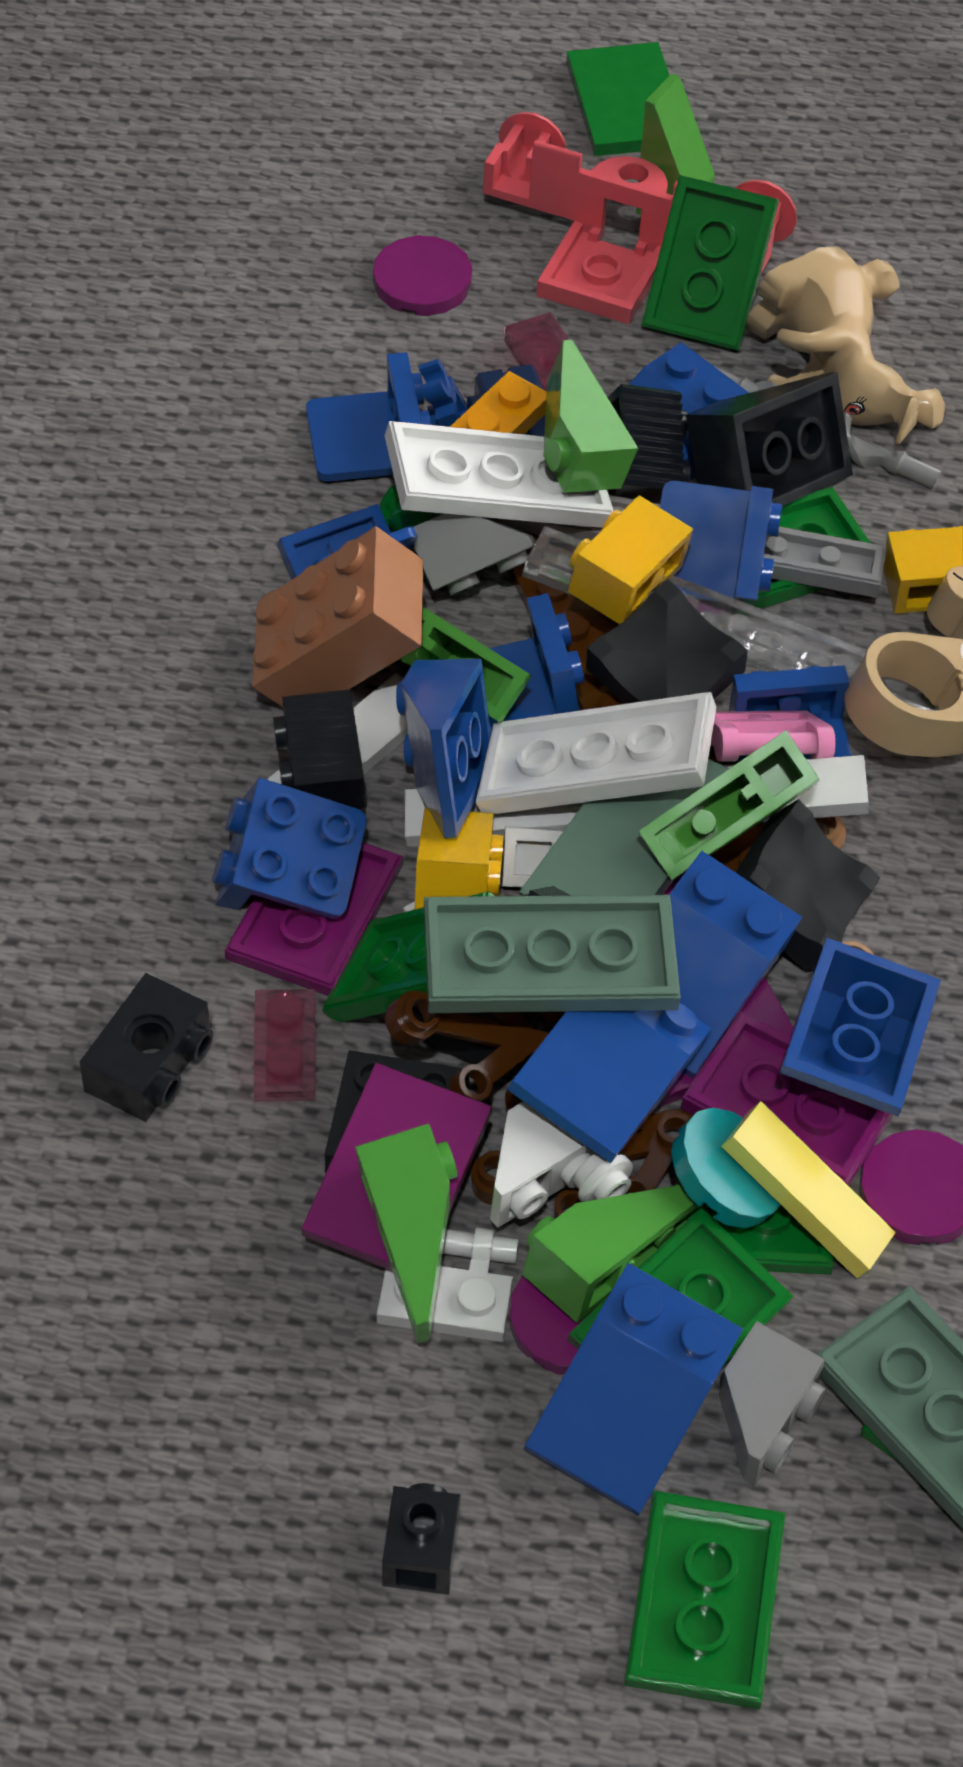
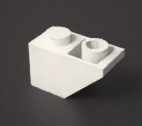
[490,1101,595,1228]

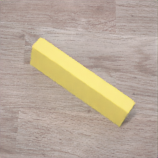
[721,1101,896,1279]

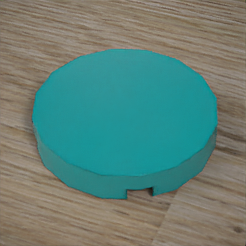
[671,1107,781,1228]

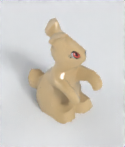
[746,246,945,444]

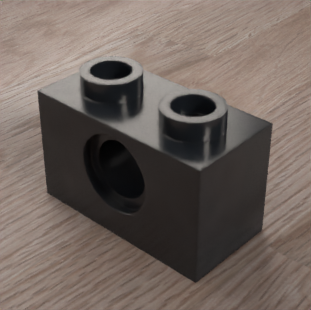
[79,973,213,1122]

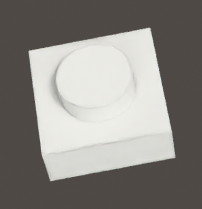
[501,826,563,887]

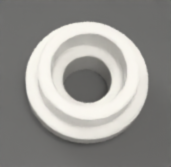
[573,1153,633,1202]

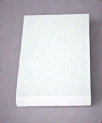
[384,421,613,528]
[476,692,716,814]

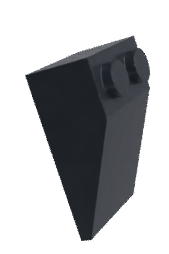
[686,372,853,506]

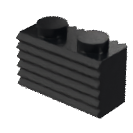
[607,384,690,504]
[273,689,365,810]

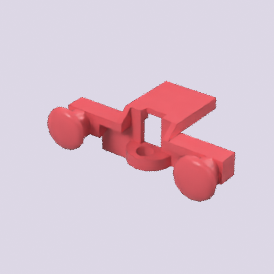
[483,112,797,325]

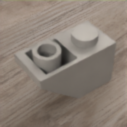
[413,513,538,596]
[719,1321,827,1486]

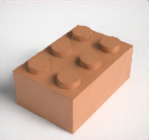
[252,526,423,707]

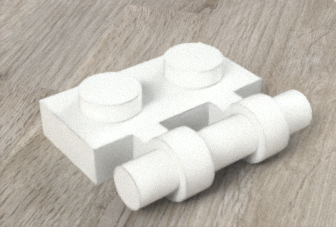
[377,1227,519,1342]

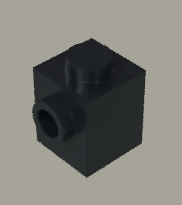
[382,1483,461,1595]

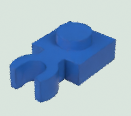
[418,359,467,427]

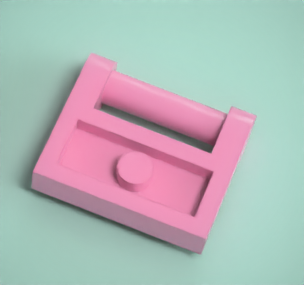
[711,710,836,761]

